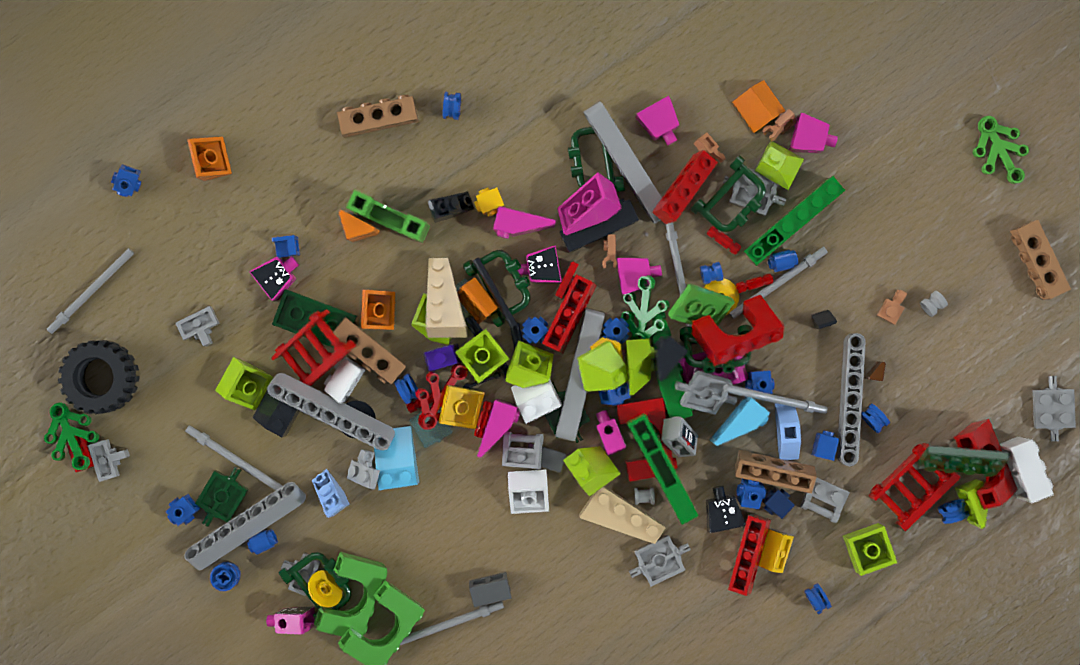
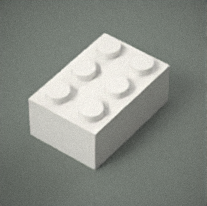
[1000,437,1054,503]

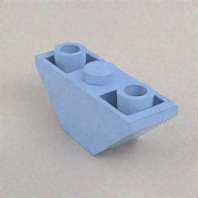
[774,403,801,460]
[312,469,349,518]

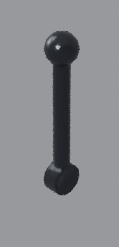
[463,372,501,389]

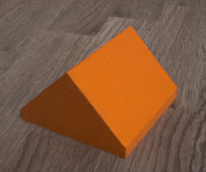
[732,80,785,133]
[188,137,232,181]
[339,210,380,242]
[457,278,499,324]
[361,290,395,330]

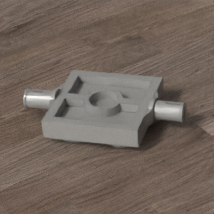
[723,167,786,216]
[675,370,737,415]
[1032,376,1076,441]
[629,535,691,586]

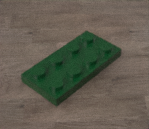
[272,289,358,348]
[918,446,1009,477]

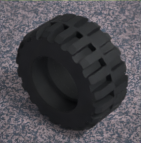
[58,340,139,414]

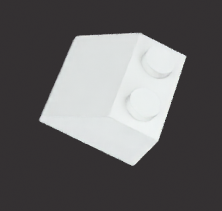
[324,357,366,403]
[511,380,563,423]
[508,470,549,514]

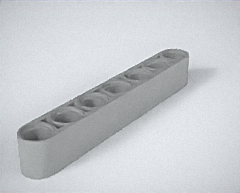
[583,101,662,224]
[555,308,605,441]
[837,333,866,466]
[267,373,395,450]
[184,482,306,570]

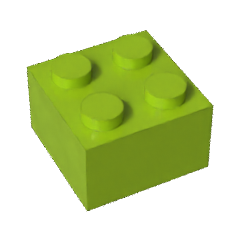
[843,523,898,576]

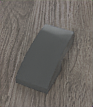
[528,443,566,473]

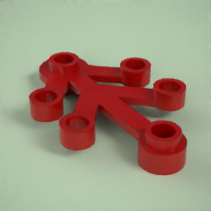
[416,363,468,430]

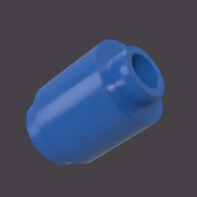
[768,249,798,272]
[247,529,278,555]

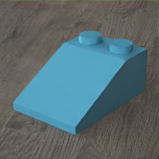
[710,396,770,446]
[374,426,419,490]

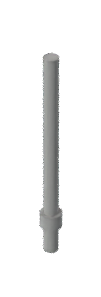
[665,222,692,327]
[730,247,828,319]
[47,248,134,334]
[723,384,828,414]
[185,425,282,490]
[400,601,504,645]

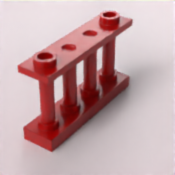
[271,310,356,387]
[869,443,961,532]

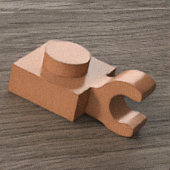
[762,109,796,142]
[693,132,726,168]
[602,235,617,268]
[877,290,907,325]

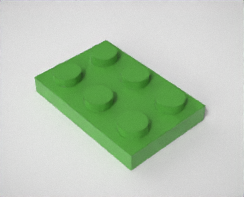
[668,284,735,326]

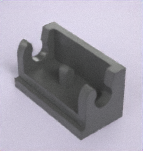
[469,572,512,607]

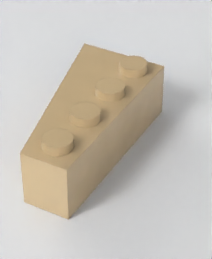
[426,258,467,338]
[579,486,665,544]

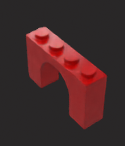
[692,295,784,366]
[616,397,678,481]
[954,419,1018,510]

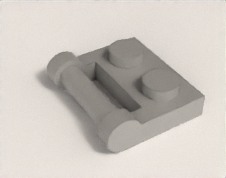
[502,431,544,469]
[800,478,850,523]

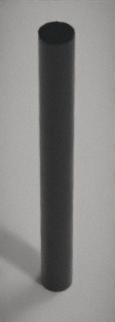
[473,257,517,328]

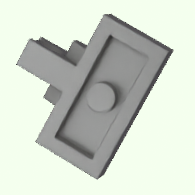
[175,306,220,347]
[88,439,130,482]
[347,449,380,489]
[281,552,321,596]

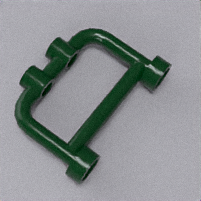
[568,119,625,192]
[690,155,766,232]
[463,250,531,327]
[679,325,753,374]
[278,552,351,619]

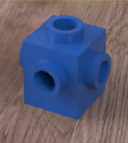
[111,164,142,197]
[522,316,549,344]
[602,317,630,345]
[745,371,775,394]
[598,382,631,406]
[736,478,766,509]
[165,494,201,526]

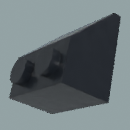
[654,336,688,381]
[252,390,300,438]

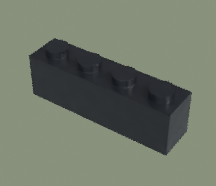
[559,198,639,253]

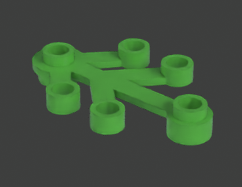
[973,116,1029,184]

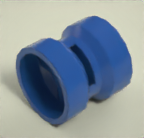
[700,262,723,285]

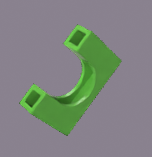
[346,190,430,244]
[314,552,388,637]
[338,580,425,665]

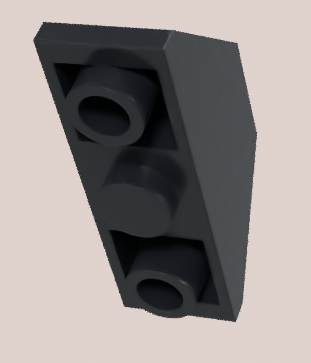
[428,191,475,223]

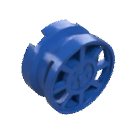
[443,92,461,120]
[395,374,421,404]
[861,403,890,434]
[938,499,970,524]
[210,562,241,591]
[804,583,832,615]

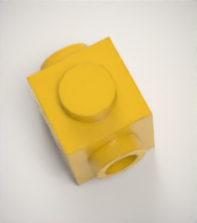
[474,188,505,217]

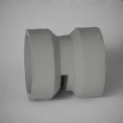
[920,291,948,317]

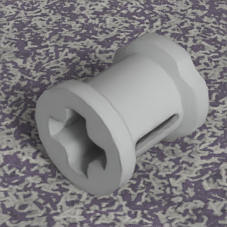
[634,487,655,505]

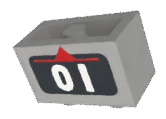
[662,416,698,457]

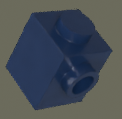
[762,487,795,519]

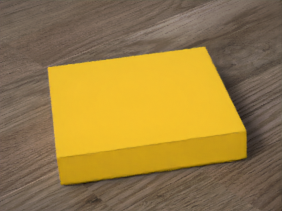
[438,385,485,429]

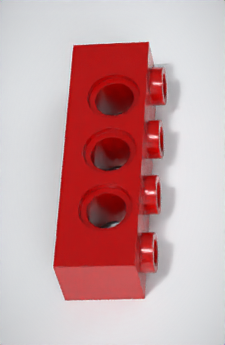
[652,150,718,224]
[542,274,597,354]
[728,514,771,596]

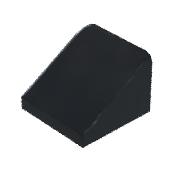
[811,310,837,329]

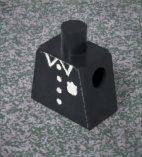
[706,486,746,533]

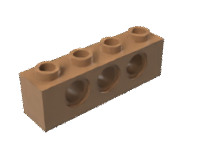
[337,95,419,138]
[1010,220,1071,300]
[333,317,406,384]
[735,450,817,494]

